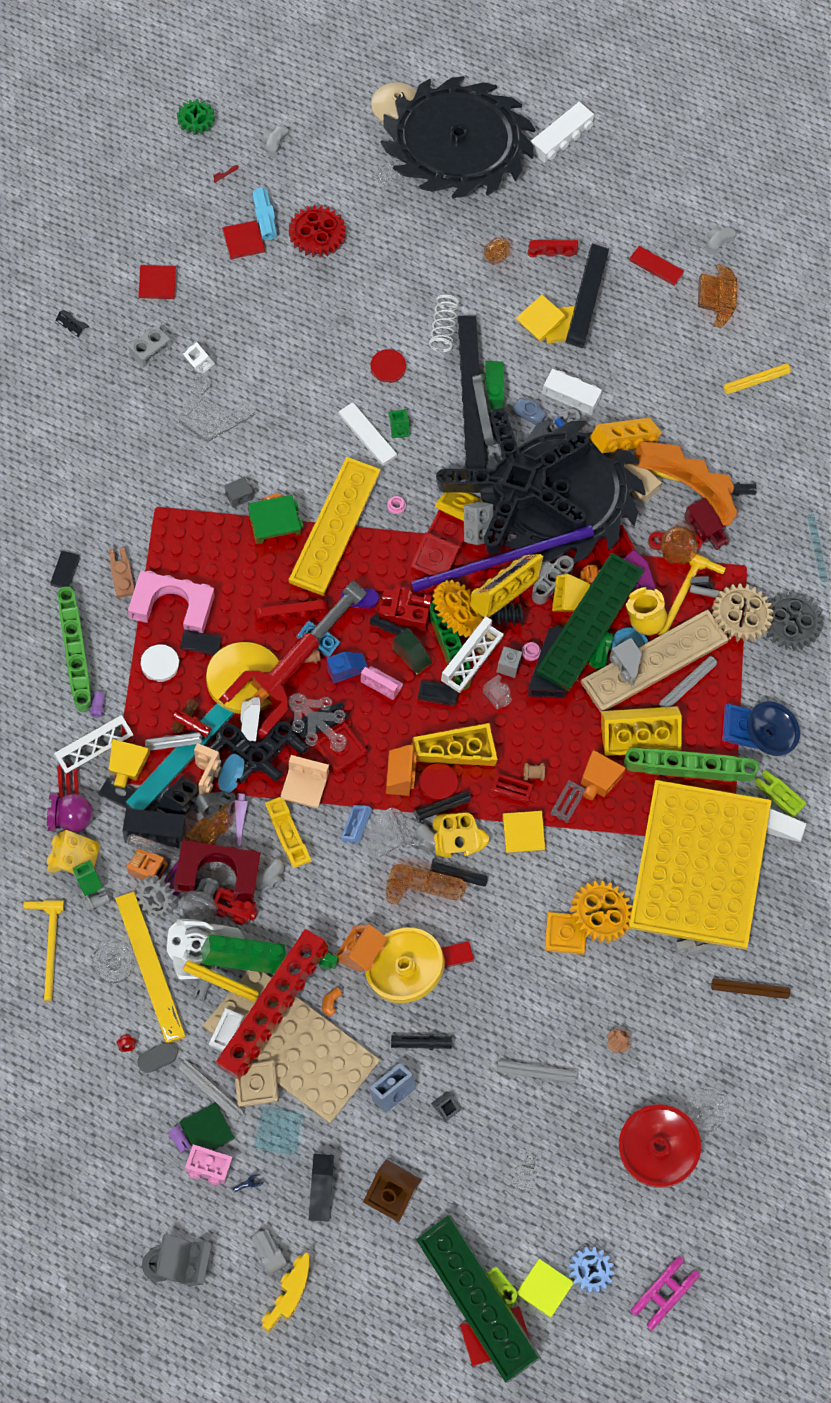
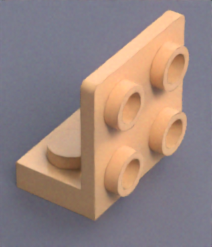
[194,743,222,795]
[281,755,329,808]

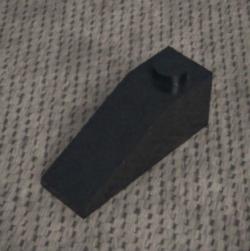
[308,1154,334,1222]

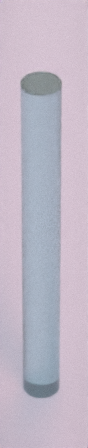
[807,514,828,583]

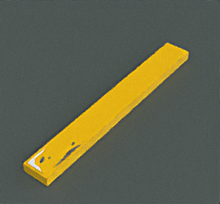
[115,892,186,1043]

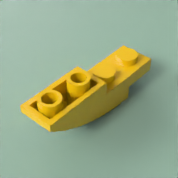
[261,1252,309,1334]

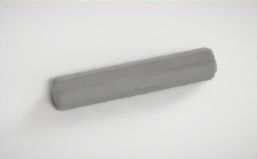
[145,732,202,751]

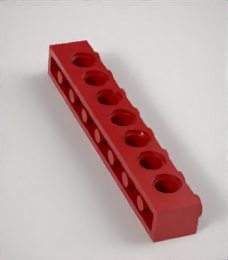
[216,929,328,1080]

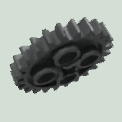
[766,592,823,651]

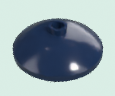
[747,701,800,756]

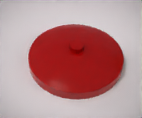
[618,1104,701,1188]

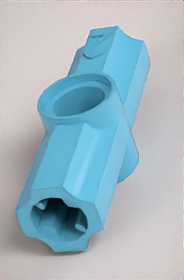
[252,187,277,240]

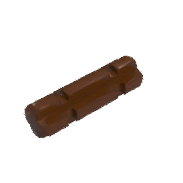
[171,699,199,734]

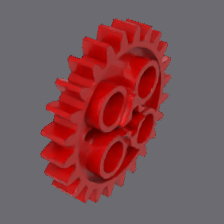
[289,204,346,258]

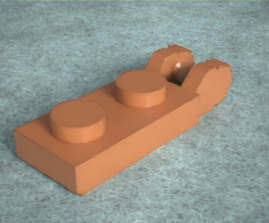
[109,547,134,598]

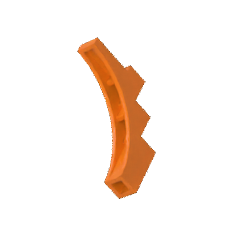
[633,441,737,526]

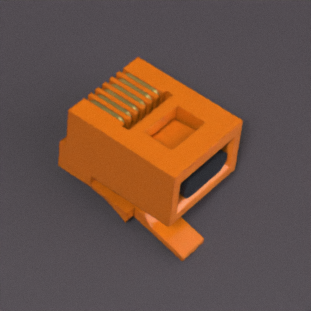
[126,847,168,880]

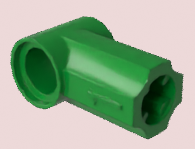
[589,632,613,669]

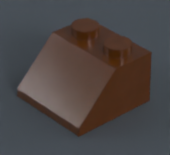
[363,1160,422,1222]

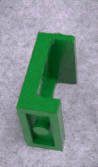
[248,495,303,544]

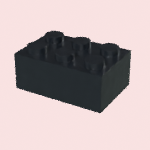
[122,808,187,852]

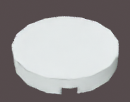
[141,645,179,682]

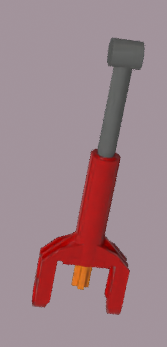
[218,580,367,739]

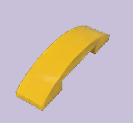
[265,797,312,869]

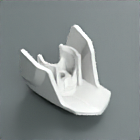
[167,919,244,979]

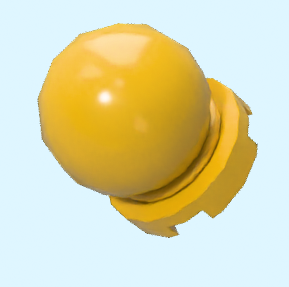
[626,587,667,635]

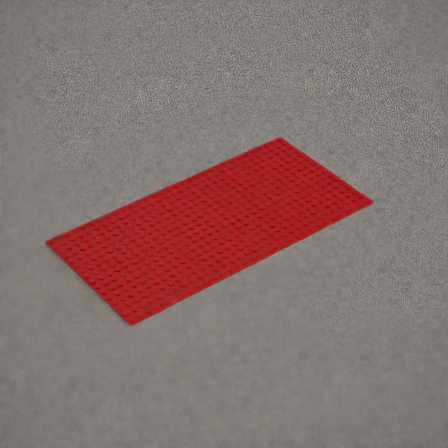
[114,507,747,836]

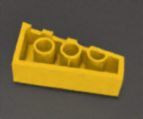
[412,723,497,766]

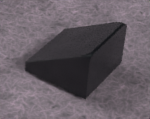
[431,1091,461,1122]

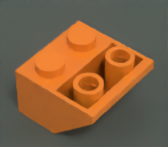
[386,745,417,796]

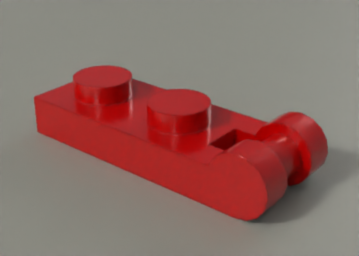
[527,240,578,258]

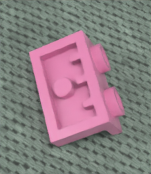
[361,666,403,700]
[185,1145,233,1186]

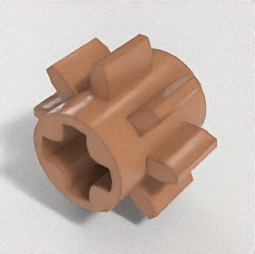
[606,1028,631,1053]

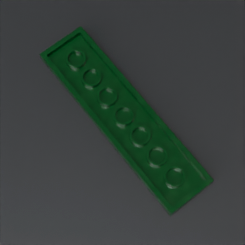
[416,1215,541,1383]

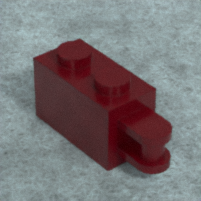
[684,498,729,550]

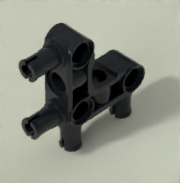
[208,721,309,784]

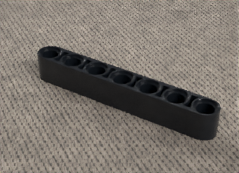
[565,243,609,349]

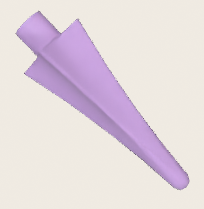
[234,794,248,847]

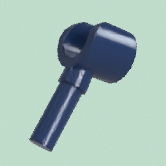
[233,1174,263,1192]

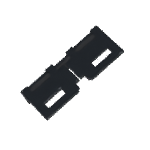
[55,310,90,337]

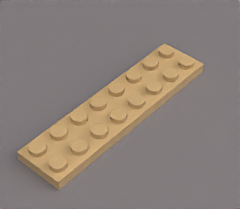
[581,610,729,712]

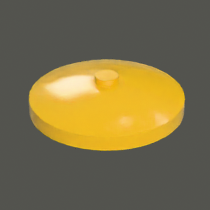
[206,642,279,714]
[365,928,445,1003]

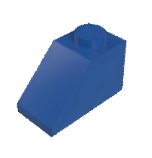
[327,652,369,684]

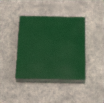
[179,1102,235,1151]

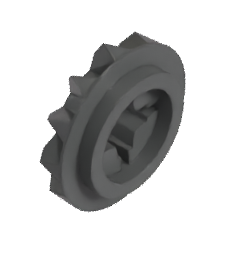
[142,1248,167,1282]

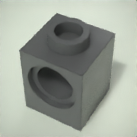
[225,477,255,508]

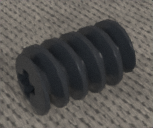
[489,602,524,627]

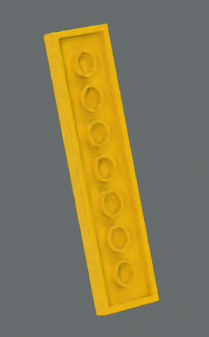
[289,457,381,596]

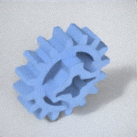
[568,1247,614,1294]

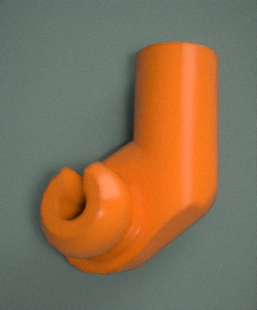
[322,987,342,1016]

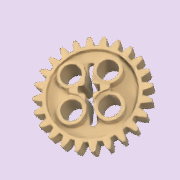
[712,584,774,643]

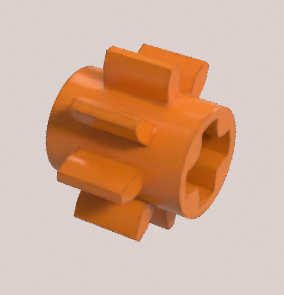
[580,565,600,585]

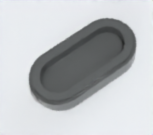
[137,1043,177,1073]

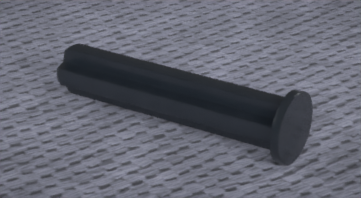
[413,791,471,823]
[429,859,488,887]

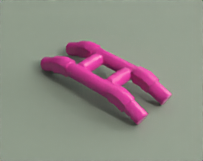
[630,1256,700,1331]

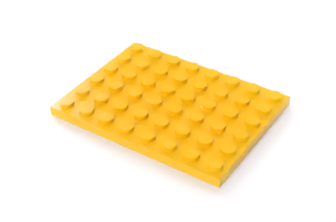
[629,780,771,950]

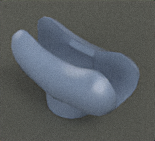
[512,398,547,425]

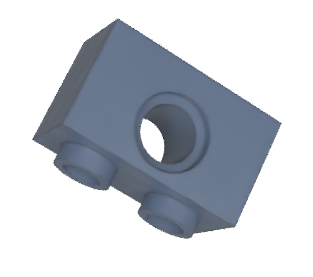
[369,1063,416,1113]

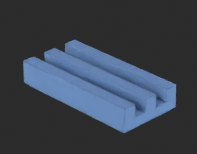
[340,805,372,844]

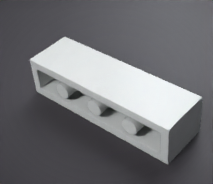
[531,102,594,163]

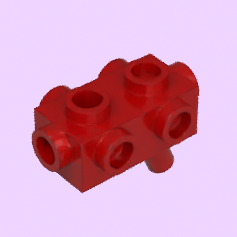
[211,887,258,926]

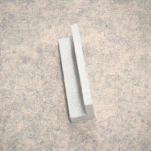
[441,617,504,693]
[53,715,133,774]

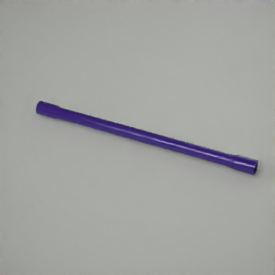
[411,525,594,592]

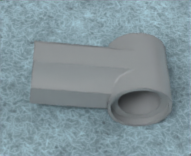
[252,1230,287,1275]

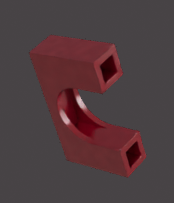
[174,840,261,903]

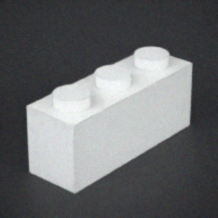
[542,369,602,415]

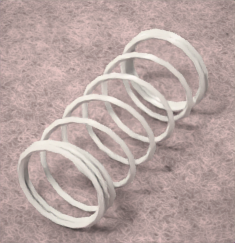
[429,294,459,352]

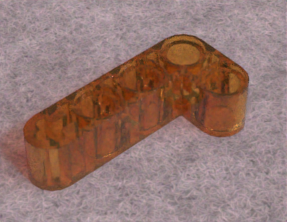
[385,864,466,904]

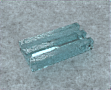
[551,780,585,823]

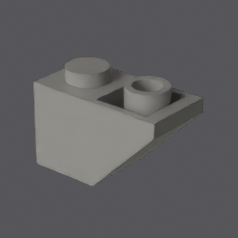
[610,638,642,686]

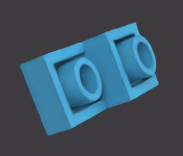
[296,621,340,657]

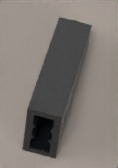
[527,626,567,699]

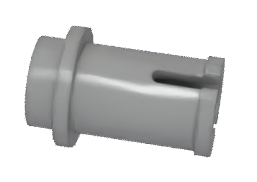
[83,891,110,911]
[192,978,212,1002]

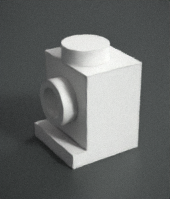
[183,342,215,375]

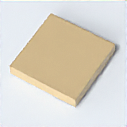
[235,1060,279,1107]

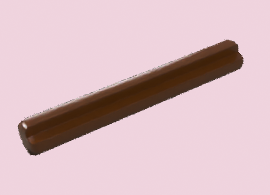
[711,978,790,999]

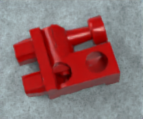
[379,585,432,632]

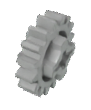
[136,875,177,918]

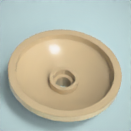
[371,82,417,122]

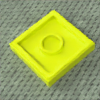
[517,1259,573,1318]

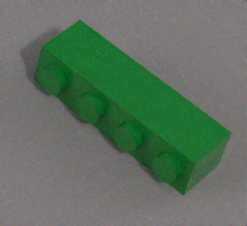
[201,934,286,974]

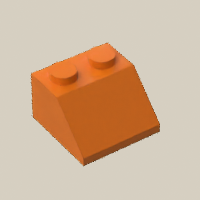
[335,924,387,972]

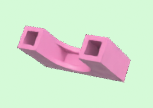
[128,571,215,633]

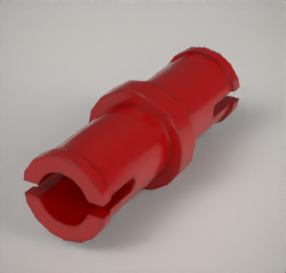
[172,709,212,738]

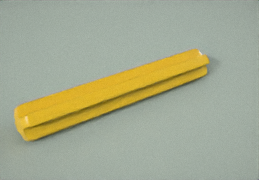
[723,363,791,394]
[183,960,259,1002]

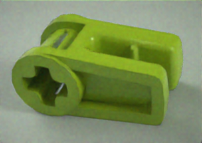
[487,1267,517,1308]

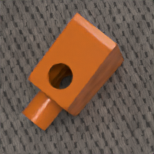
[581,750,626,800]

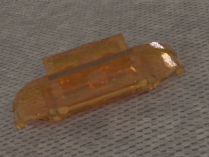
[698,264,737,327]

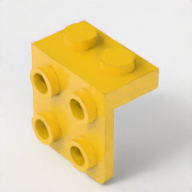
[47,830,100,874]

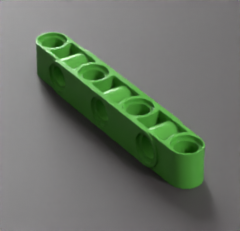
[58,587,92,712]
[623,748,759,782]

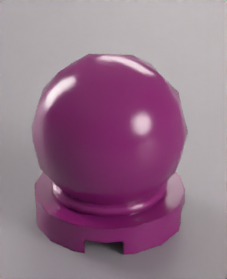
[47,792,94,833]

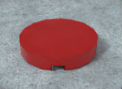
[370,349,406,383]
[419,763,458,801]

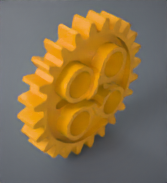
[433,580,483,638]
[569,881,633,944]

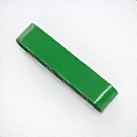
[429,602,472,690]

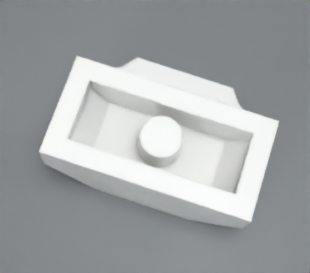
[240,697,260,741]

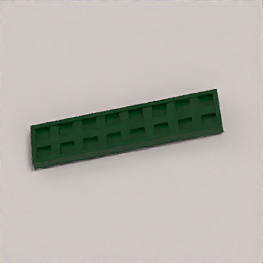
[536,553,644,692]

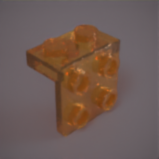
[185,804,230,844]

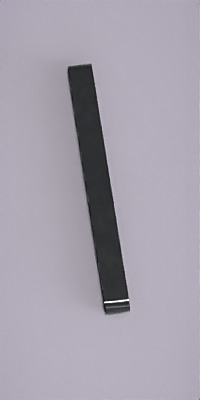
[458,315,485,482]

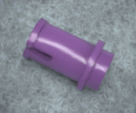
[89,692,105,718]
[168,1126,192,1154]

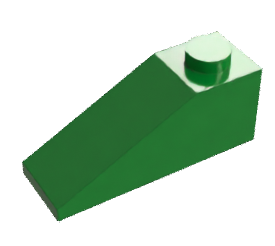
[485,361,504,409]

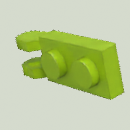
[754,770,807,818]

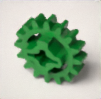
[177,99,215,135]

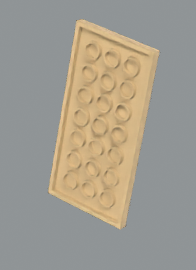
[203,970,380,1124]

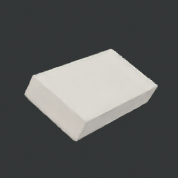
[209,1008,244,1051]

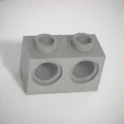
[128,325,171,368]
[464,501,493,545]

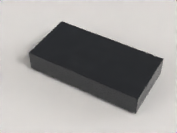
[50,550,80,588]
[180,629,222,656]
[417,680,458,707]

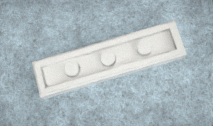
[338,403,397,466]

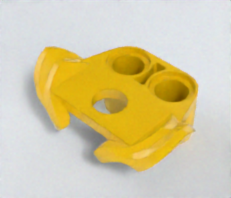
[433,813,489,858]

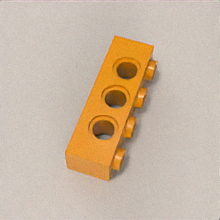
[590,418,662,453]

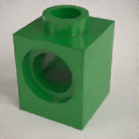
[72,860,103,896]

